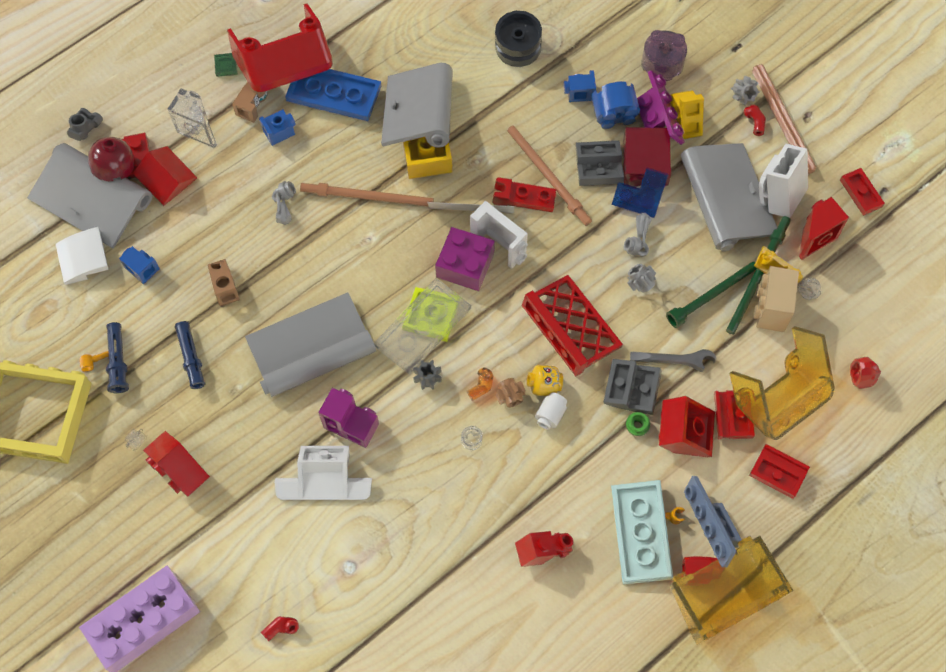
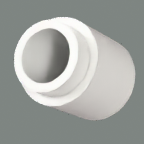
[535,392,567,430]

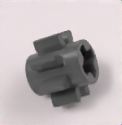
[413,360,442,390]

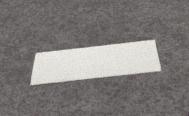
[427,202,514,213]

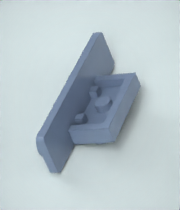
[684,476,742,567]

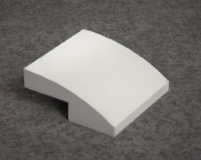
[56,227,109,285]

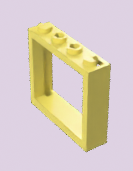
[0,360,92,464]

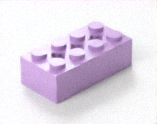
[79,565,201,672]

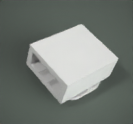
[759,144,808,218]

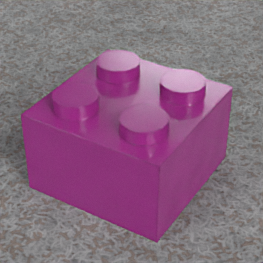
[435,227,495,291]

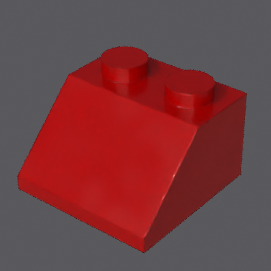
[799,197,849,260]
[659,396,715,458]

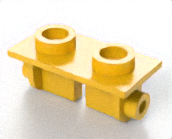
[754,246,803,283]

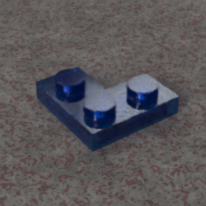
[611,167,669,218]

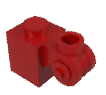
[515,531,573,567]

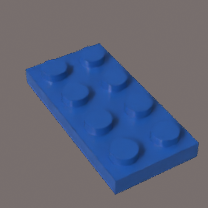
[285,69,382,121]

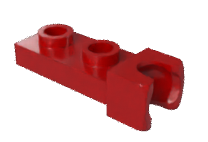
[492,177,557,213]

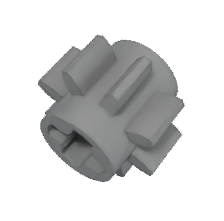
[731,76,760,105]
[627,264,656,293]

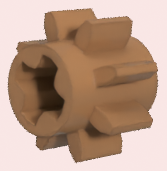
[496,378,526,408]

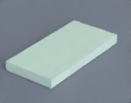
[611,480,673,585]

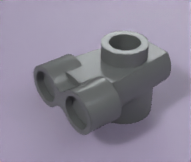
[67,108,103,141]

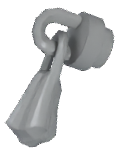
[272,181,296,225]
[624,213,652,256]

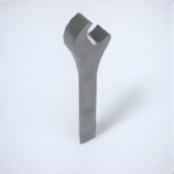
[630,349,716,372]

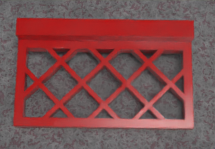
[522,275,623,377]

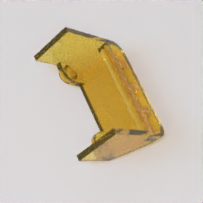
[729,326,835,440]

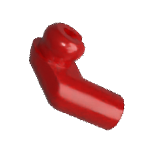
[744,105,766,136]
[260,616,299,641]

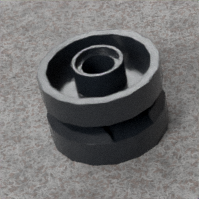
[495,10,542,67]

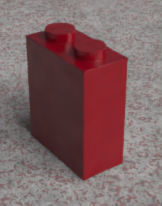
[623,127,671,187]

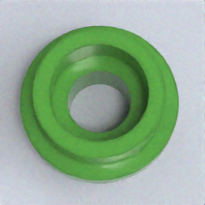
[626,412,650,436]

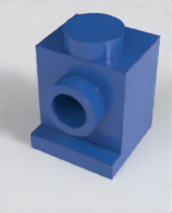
[563,70,596,102]
[259,109,296,146]
[119,246,160,284]

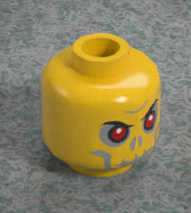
[527,365,563,396]

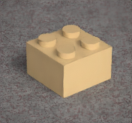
[754,266,799,332]

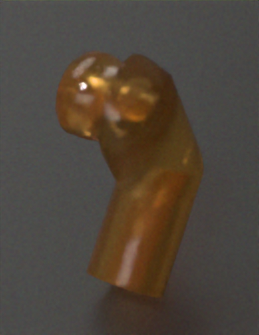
[467,367,494,401]

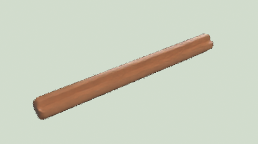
[752,64,816,174]

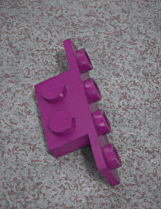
[637,70,685,145]

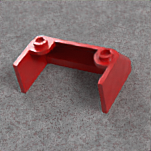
[227,3,333,92]

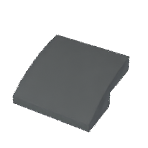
[575,140,624,186]
[603,359,662,415]

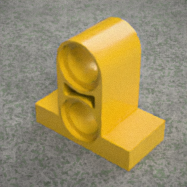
[670,90,704,139]

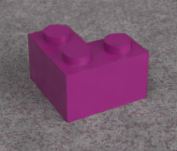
[318,387,379,448]

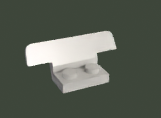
[274,446,372,500]

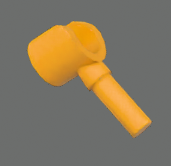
[80,351,109,372]
[665,507,685,525]

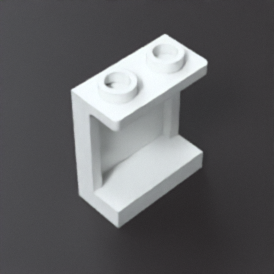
[470,201,528,269]

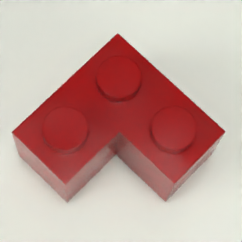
[143,431,210,497]

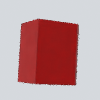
[133,146,197,206]

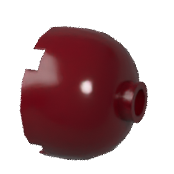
[88,137,135,182]

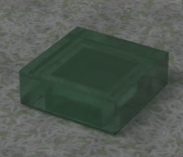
[214,53,238,77]

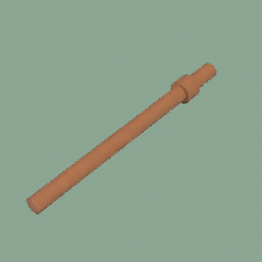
[507,126,592,226]
[300,183,434,207]

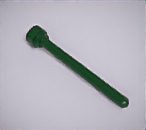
[666,262,757,328]

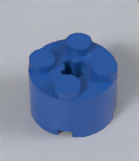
[591,81,640,129]

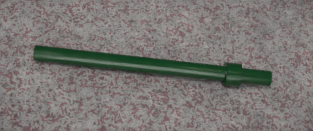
[726,216,791,335]

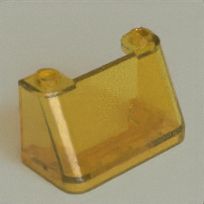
[670,536,794,645]

